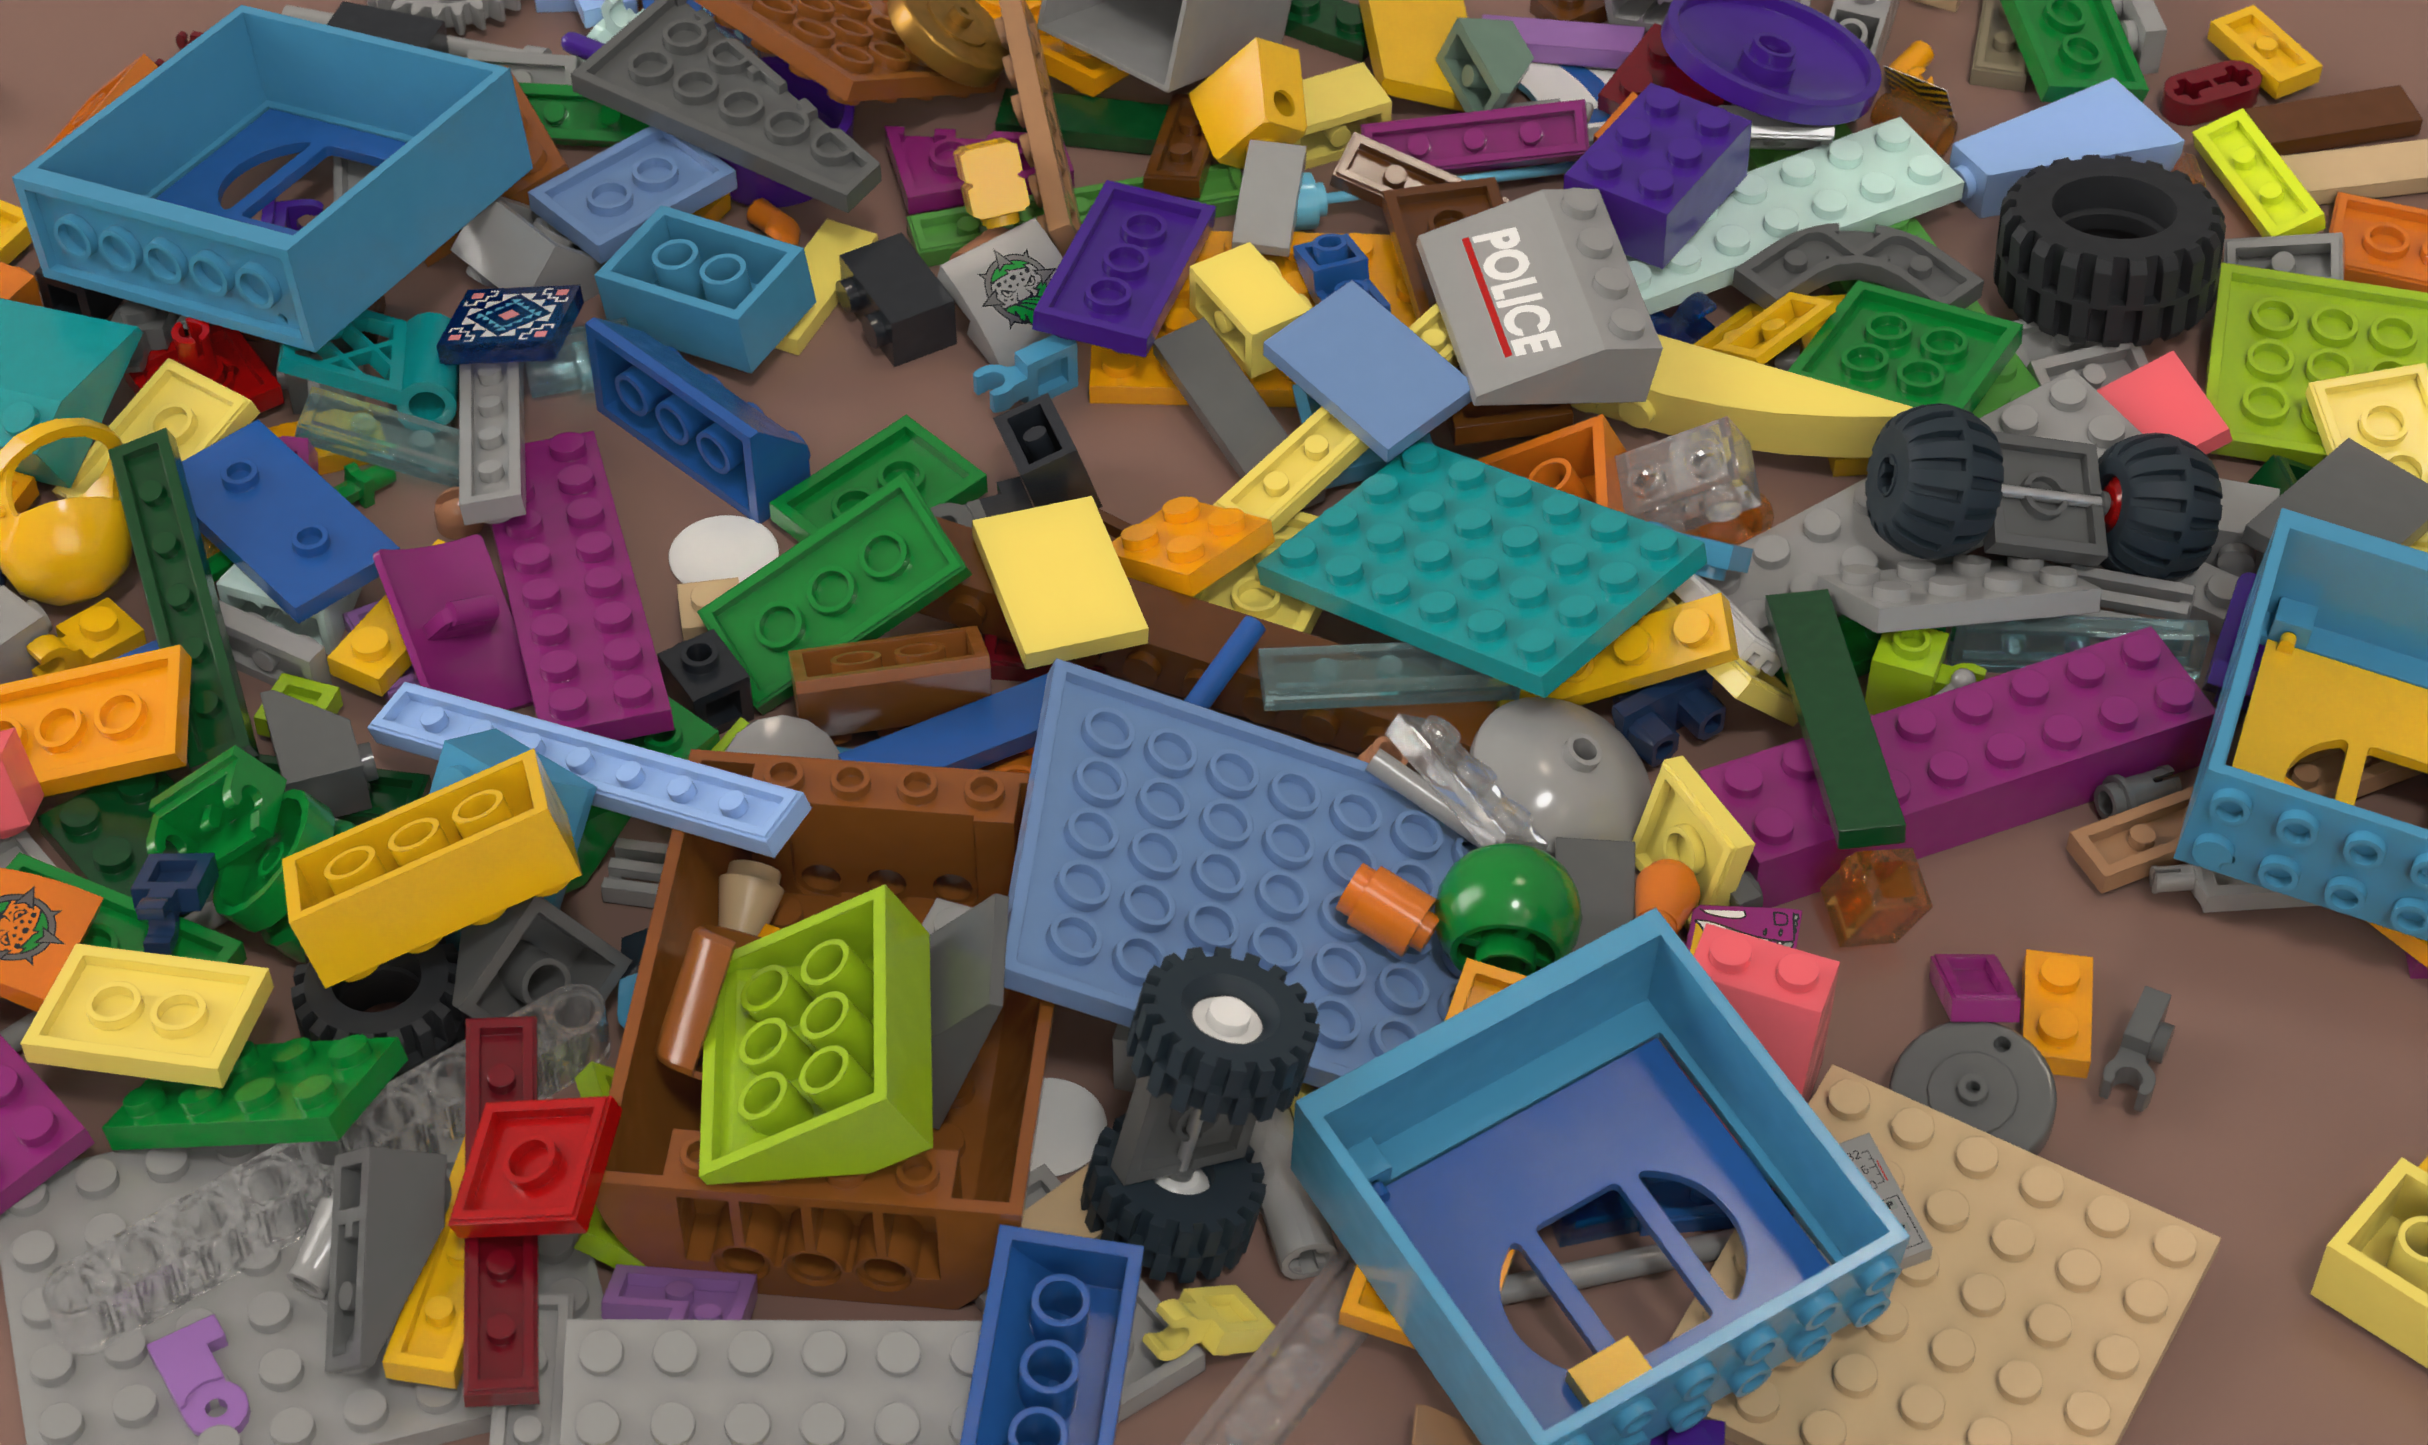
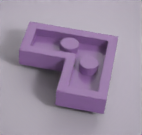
[601,1264,757,1320]

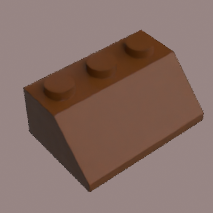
[788,625,992,745]

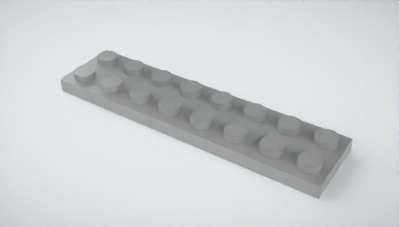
[1700,369,2142,644]

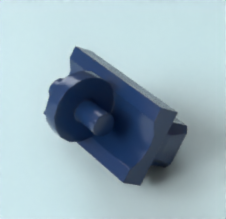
[1611,669,1726,768]

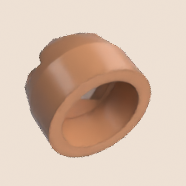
[434,486,485,540]

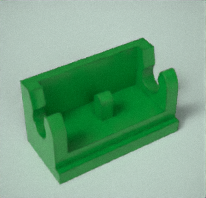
[146,745,287,870]

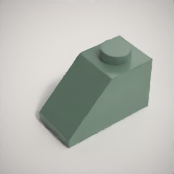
[1435,17,1534,113]

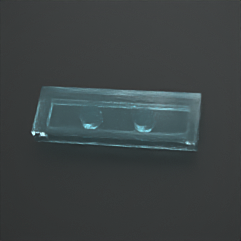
[295,386,459,487]

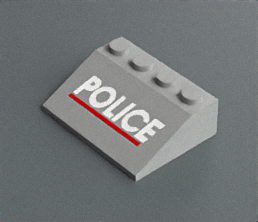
[1416,188,1663,406]

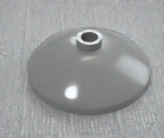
[1469,697,1652,857]

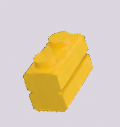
[953,137,1030,229]

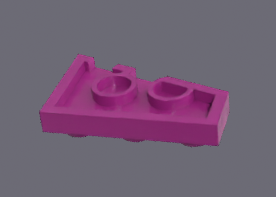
[885,126,1074,215]

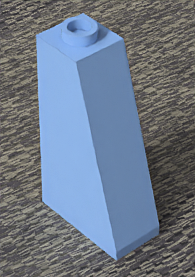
[1949,77,2185,218]

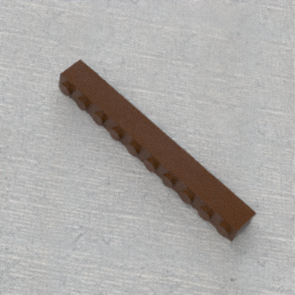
[917,516,1501,790]

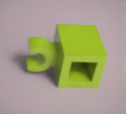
[1865,628,1987,715]

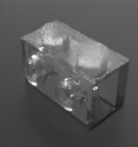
[1615,416,1762,533]

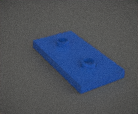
[182,419,400,624]

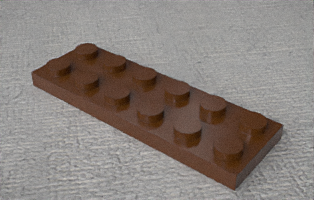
[1382,177,1574,446]

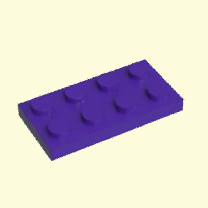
[1032,180,1216,358]

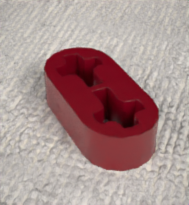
[2160,60,2262,126]

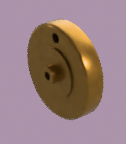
[887,0,1010,87]

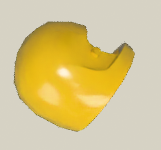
[0,417,133,606]

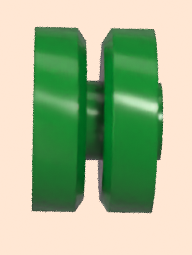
[212,789,356,963]

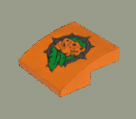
[0,868,103,1012]

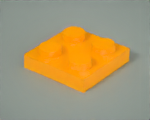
[1112,496,1275,597]

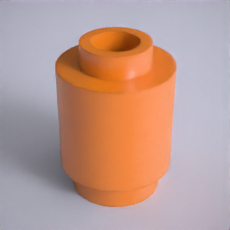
[1335,863,1439,957]

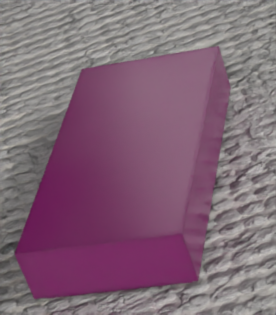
[1929,954,2021,1022]

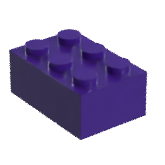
[1564,83,1752,269]

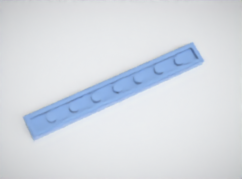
[367,682,812,858]

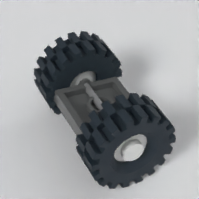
[1080,947,1320,1283]

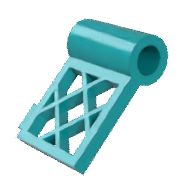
[277,309,460,430]

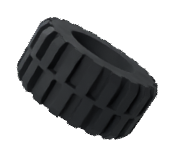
[1993,155,2226,348]

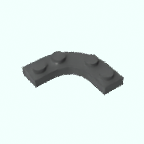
[1732,223,1984,309]

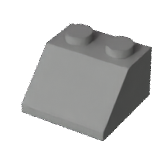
[450,196,608,317]

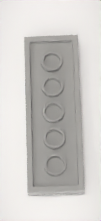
[560,1319,982,1445]

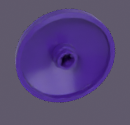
[1661,0,1882,126]

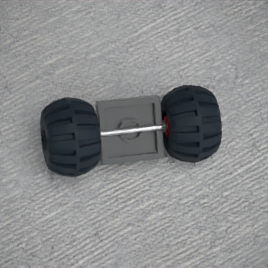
[1865,403,2223,581]

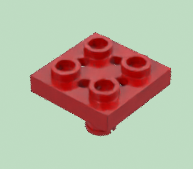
[124,318,285,413]

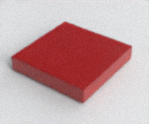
[448,1096,623,1238]

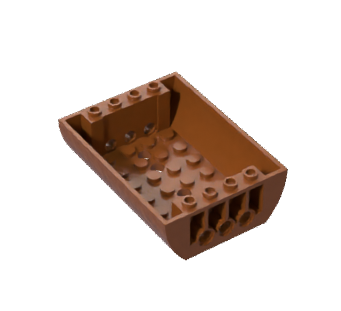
[596,749,1056,1310]

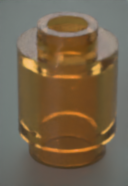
[1870,87,1958,158]

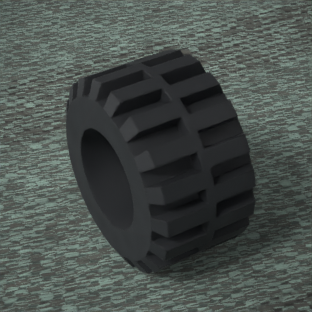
[291,936,471,1086]

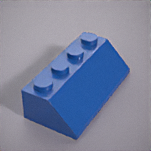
[585,317,811,524]
[960,1224,1144,1445]

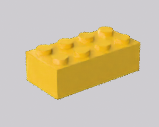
[282,748,582,989]

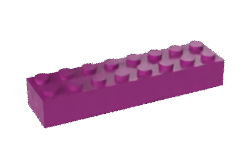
[1698,626,2216,908]

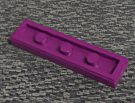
[1361,99,1590,174]

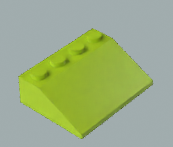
[699,884,933,1185]

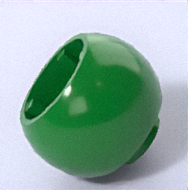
[1434,843,1583,976]

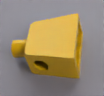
[1189,37,1307,170]

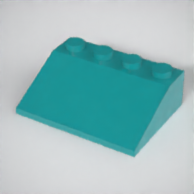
[0,298,143,488]

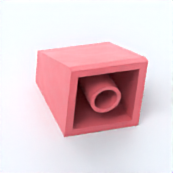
[1669,923,1840,1149]

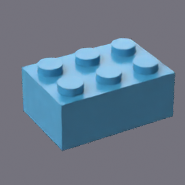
[594,205,817,374]

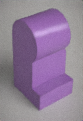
[146,1314,251,1436]

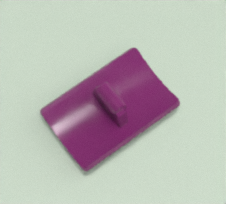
[373,534,533,711]

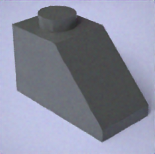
[260,690,379,818]

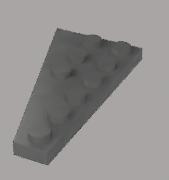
[570,0,882,213]

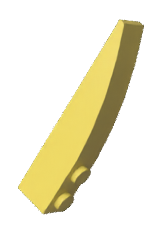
[1571,334,1913,458]

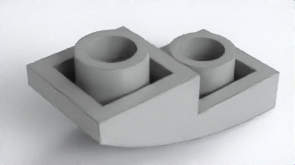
[1232,139,1307,257]

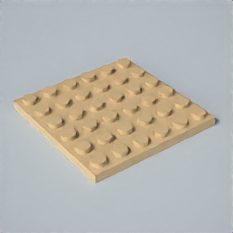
[1669,1064,2221,1445]

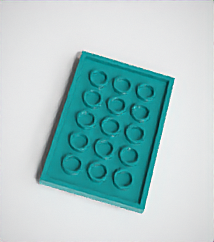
[1256,440,1707,698]

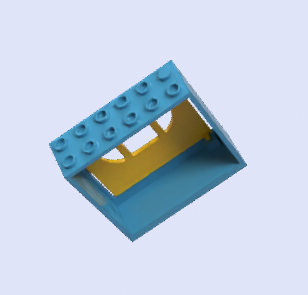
[2174,508,2428,941]

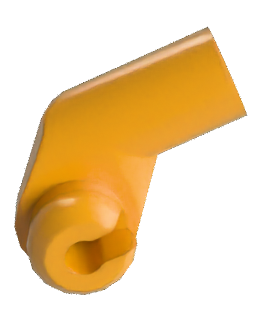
[1889,40,1934,85]

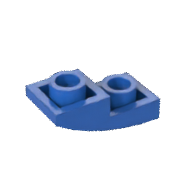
[1293,233,1391,312]

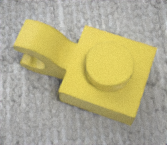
[1142,1285,1277,1361]

